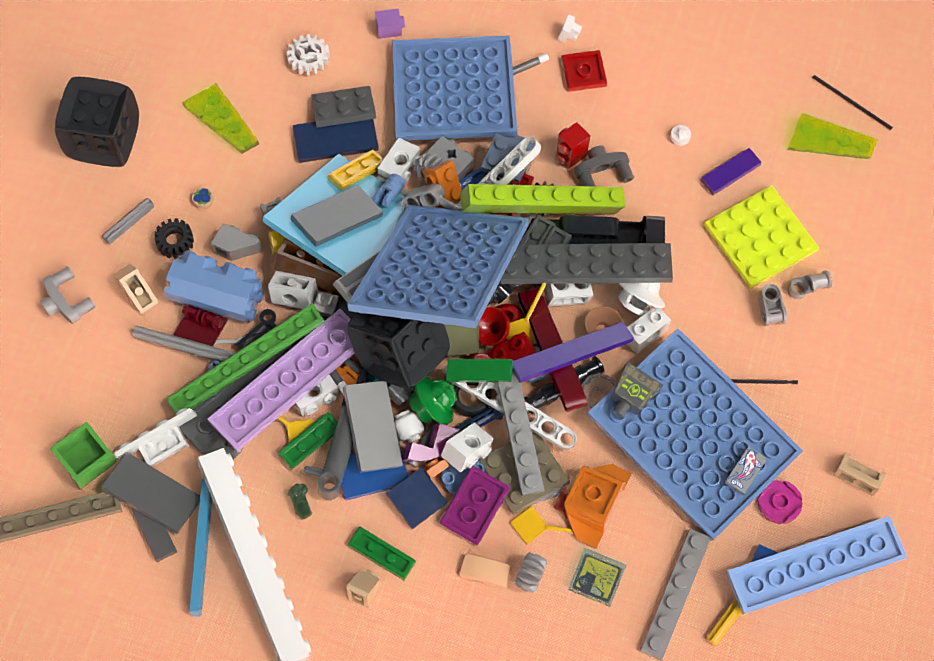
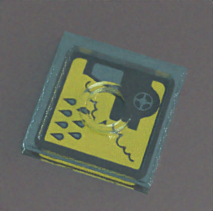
[568,548,626,607]

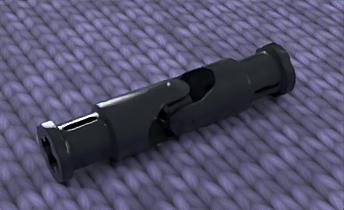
[524,356,605,415]

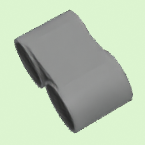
[402,183,461,211]

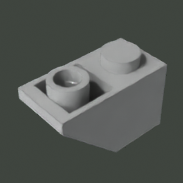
[211,224,262,261]

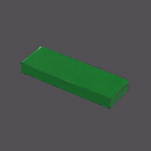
[446,359,513,382]
[278,412,337,470]
[347,526,416,581]

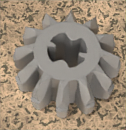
[413,152,443,186]
[515,552,547,593]

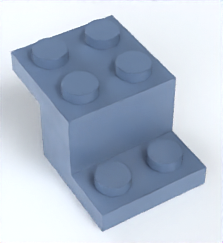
[481,134,534,183]

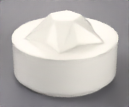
[670,125,691,146]

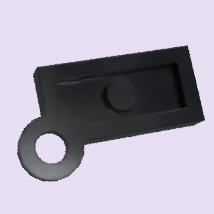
[236,309,277,350]

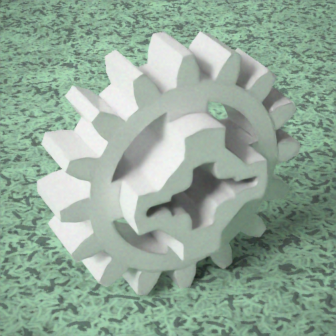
[287,34,330,75]

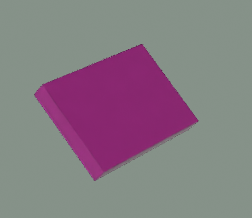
[439,466,511,546]

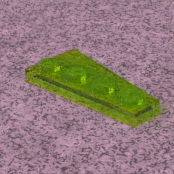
[182,83,259,154]
[787,112,878,160]

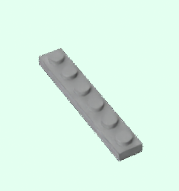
[497,371,545,496]
[640,529,711,661]

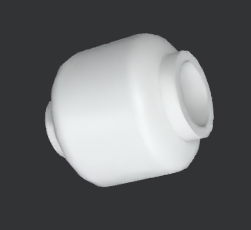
[394,410,424,443]

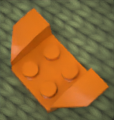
[564,464,632,549]

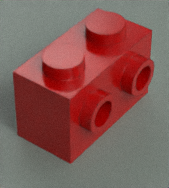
[556,122,591,169]
[487,331,537,361]

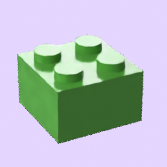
[50,422,117,489]

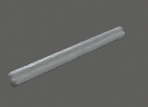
[132,325,235,362]

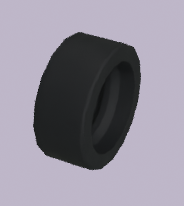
[453,382,492,417]

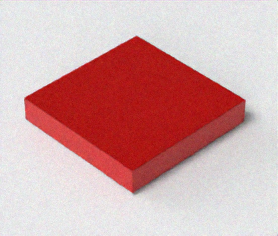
[561,50,608,92]

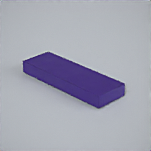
[701,148,762,195]

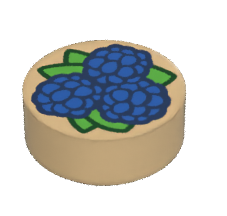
[192,187,213,209]

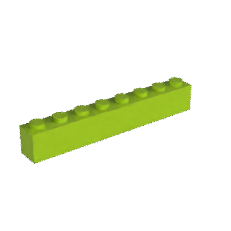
[460,184,626,214]

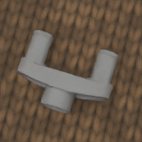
[40,266,96,324]

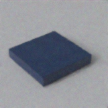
[386,467,448,529]

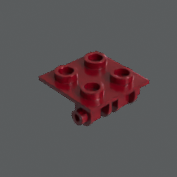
[174,305,228,346]

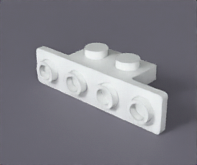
[114,408,197,467]

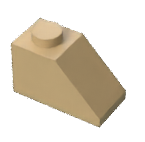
[113,264,159,314]
[346,570,381,609]

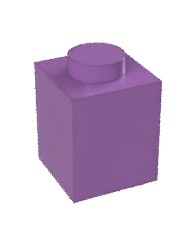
[375,8,405,39]

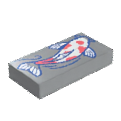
[724,446,767,495]

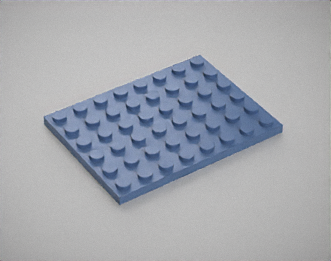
[348,205,528,328]
[587,328,803,541]

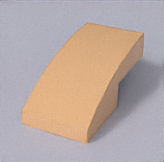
[459,554,512,588]

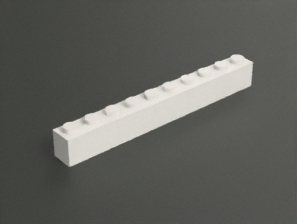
[198,448,311,661]

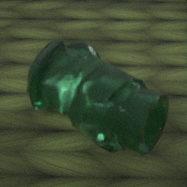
[287,483,313,520]

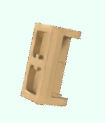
[834,452,887,496]

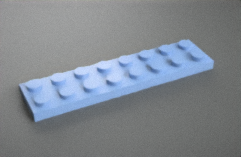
[726,516,908,615]

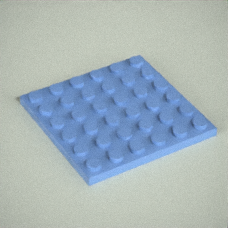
[392,35,517,141]

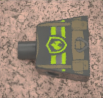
[611,362,663,419]

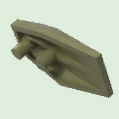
[444,323,479,356]

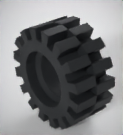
[154,218,194,259]

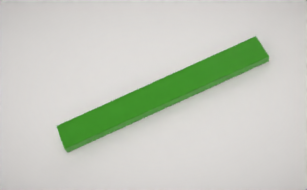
[166,303,325,414]

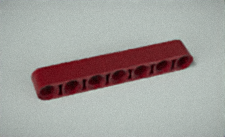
[518,286,588,412]

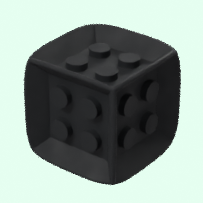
[55,76,139,167]
[347,312,450,388]

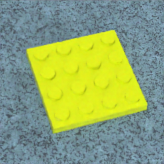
[704,185,819,289]

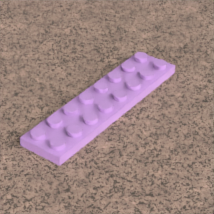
[208,309,355,452]

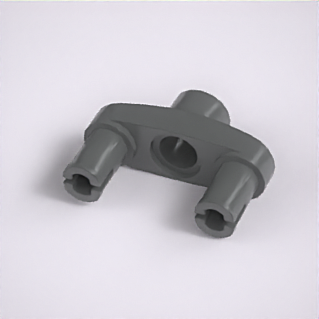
[574,145,634,186]

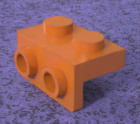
[423,160,462,208]

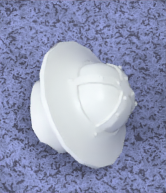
[618,283,666,316]

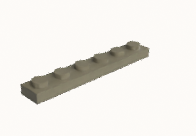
[0,492,123,543]

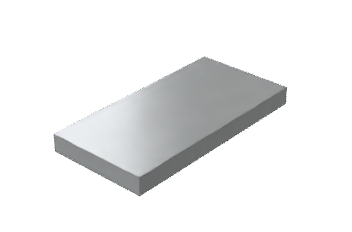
[343,381,403,473]

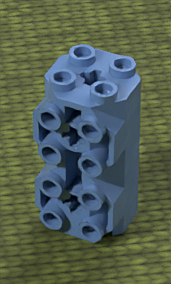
[164,250,264,322]

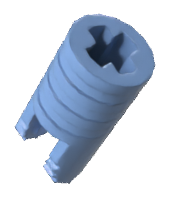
[372,173,406,208]

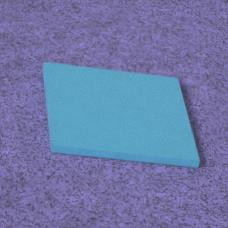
[262,154,405,276]

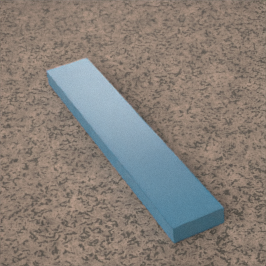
[189,479,212,617]

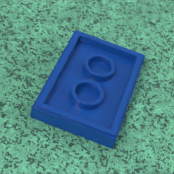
[341,442,408,501]

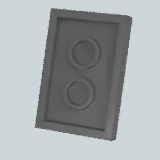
[311,86,376,128]

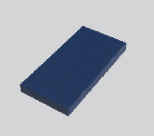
[293,119,379,163]

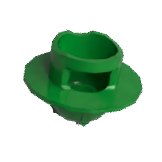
[410,375,457,425]

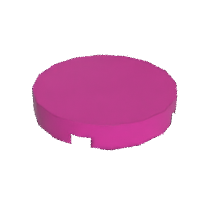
[758,480,803,524]

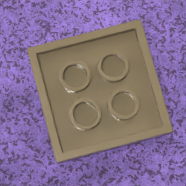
[479,431,570,516]

